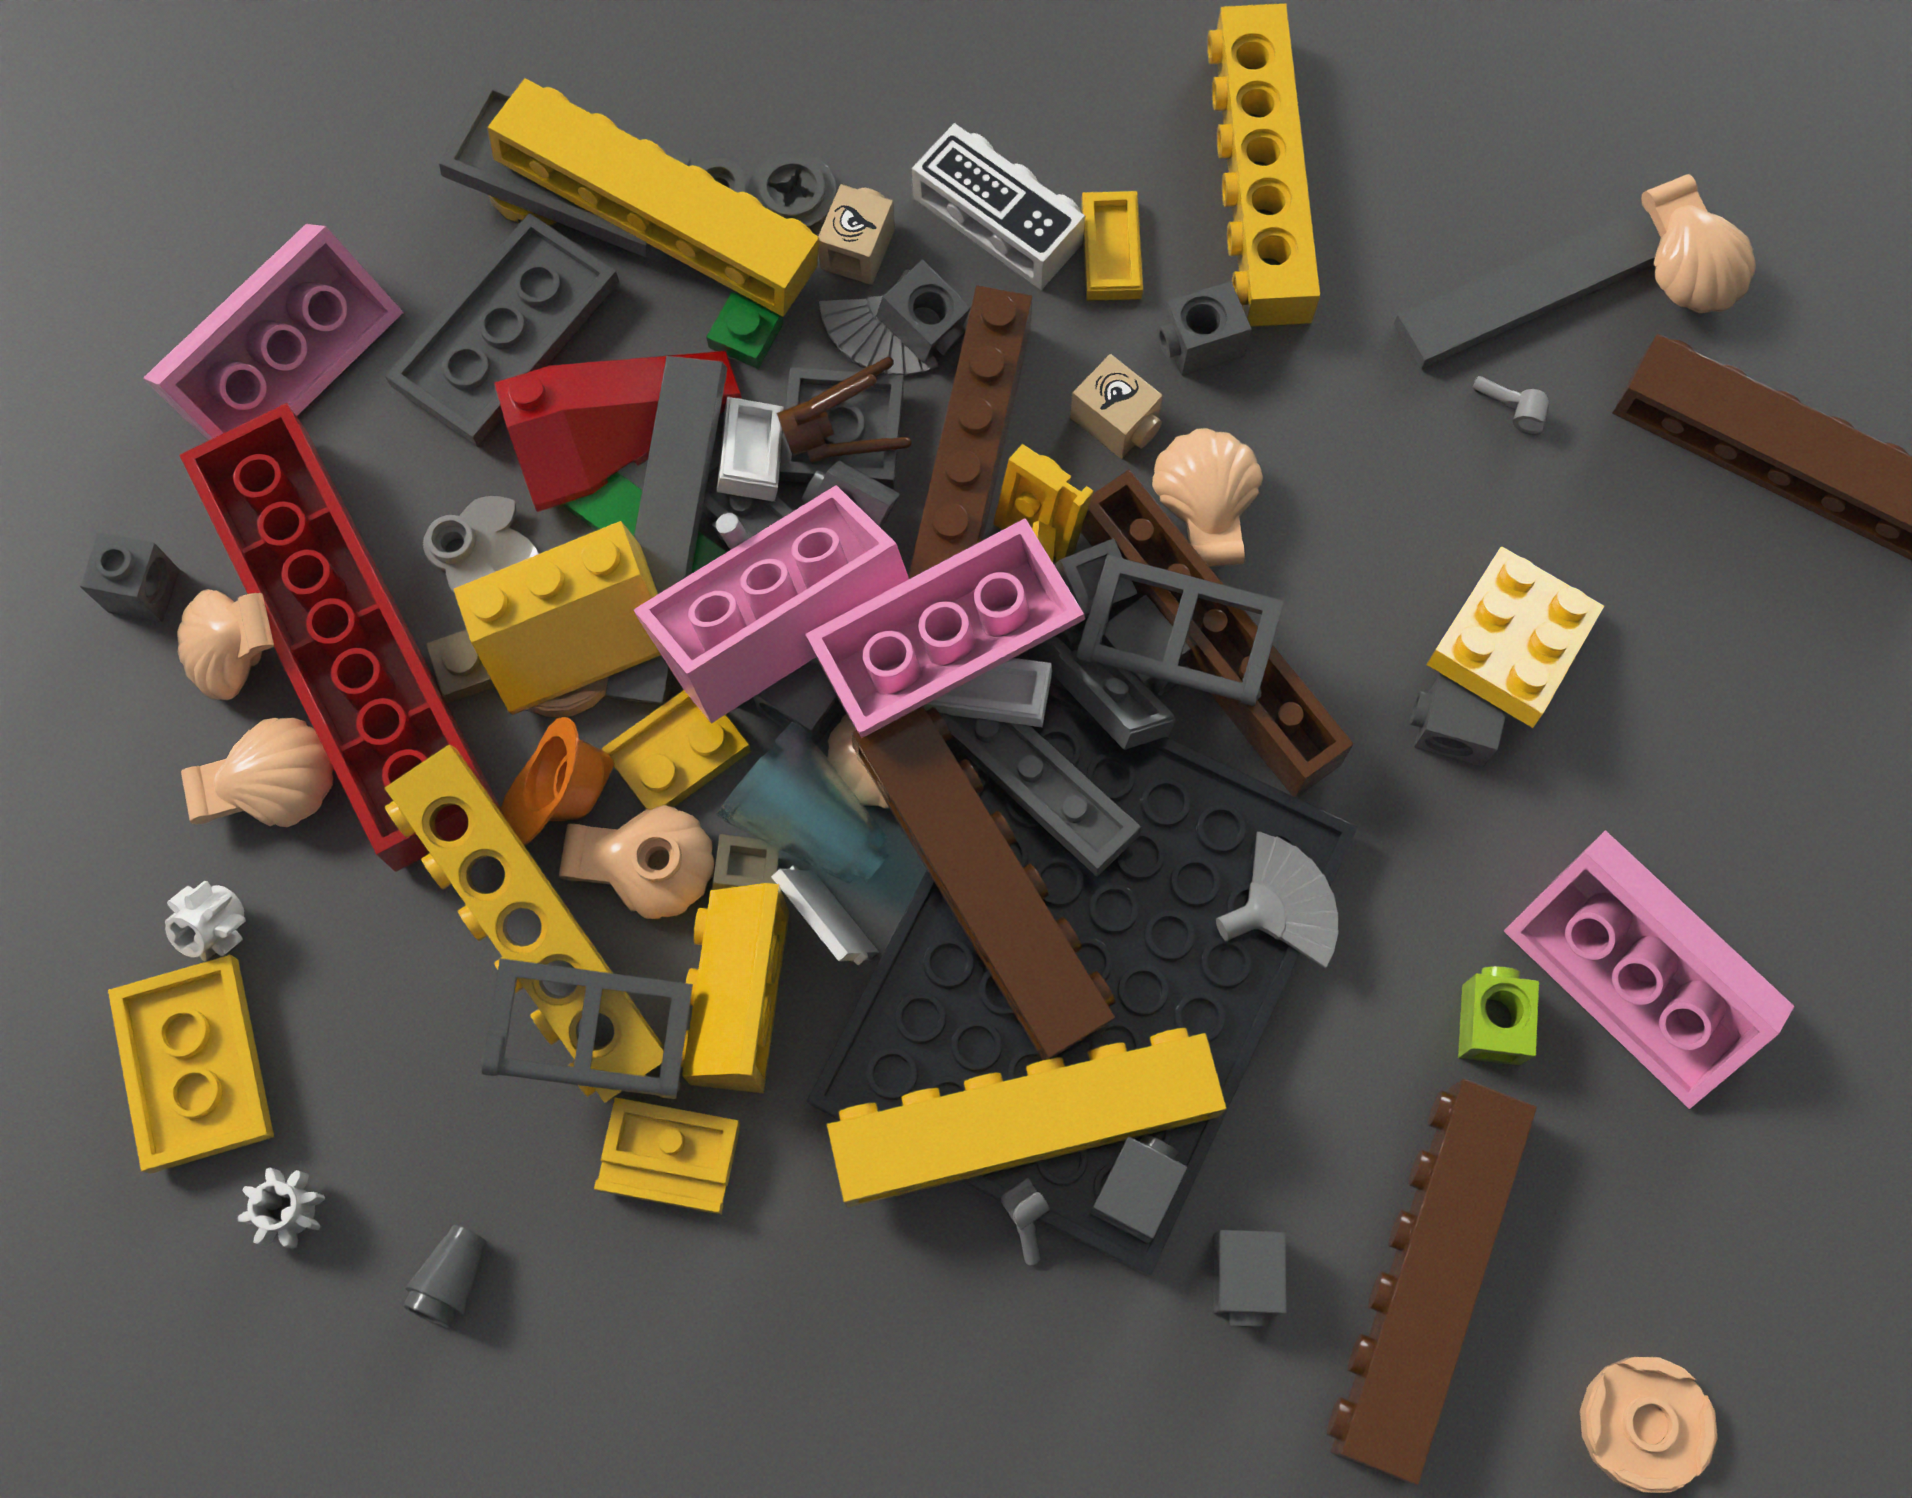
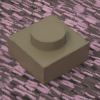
[426,629,495,703]
[712,834,780,890]

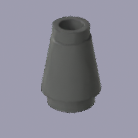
[403,1225,487,1328]

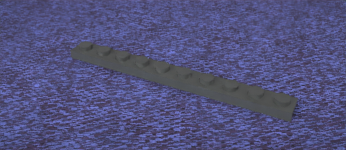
[702,450,1141,877]

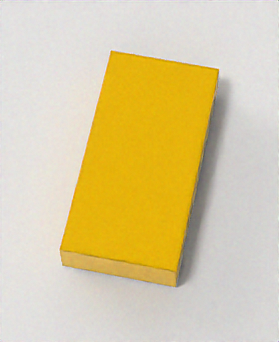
[1081,191,1143,301]

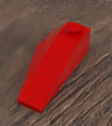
[494,351,742,512]

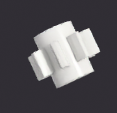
[165,881,246,961]
[237,1168,325,1249]

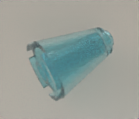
[716,720,889,884]

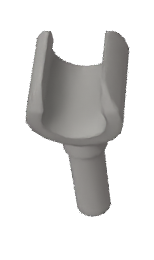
[1473,376,1549,434]
[1001,1178,1050,1265]

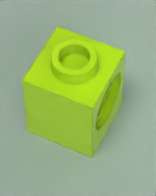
[1458,967,1539,1065]

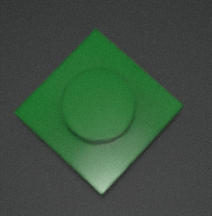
[706,292,784,369]

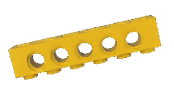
[1207,3,1320,326]
[385,744,664,1103]

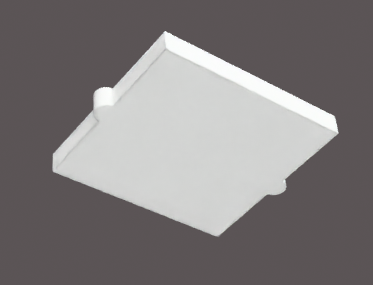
[771,865,879,965]

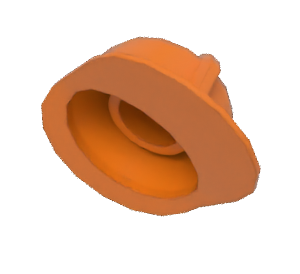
[501,717,614,846]

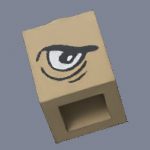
[818,184,895,285]
[1070,354,1163,459]

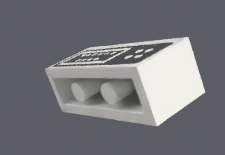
[912,123,1085,290]

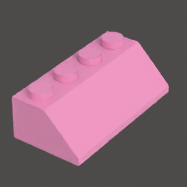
[143,224,404,440]
[633,485,909,723]
[806,519,1085,738]
[1504,830,1794,1109]

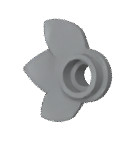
[423,496,539,594]

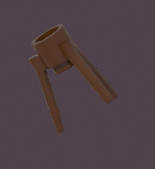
[776,357,912,464]

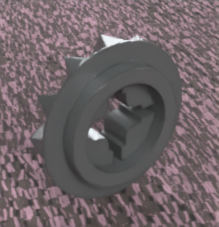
[748,151,837,227]

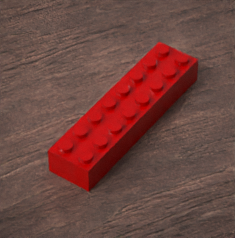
[179,403,504,872]

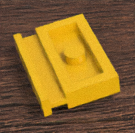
[993,444,1093,564]
[601,690,751,810]
[594,1097,741,1215]

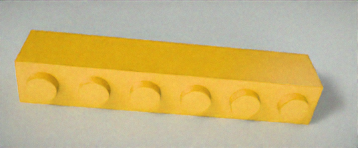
[488,78,819,317]
[827,1028,1226,1208]

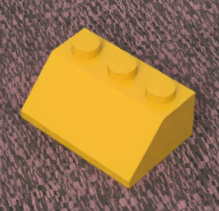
[453,521,661,715]
[681,883,789,1093]

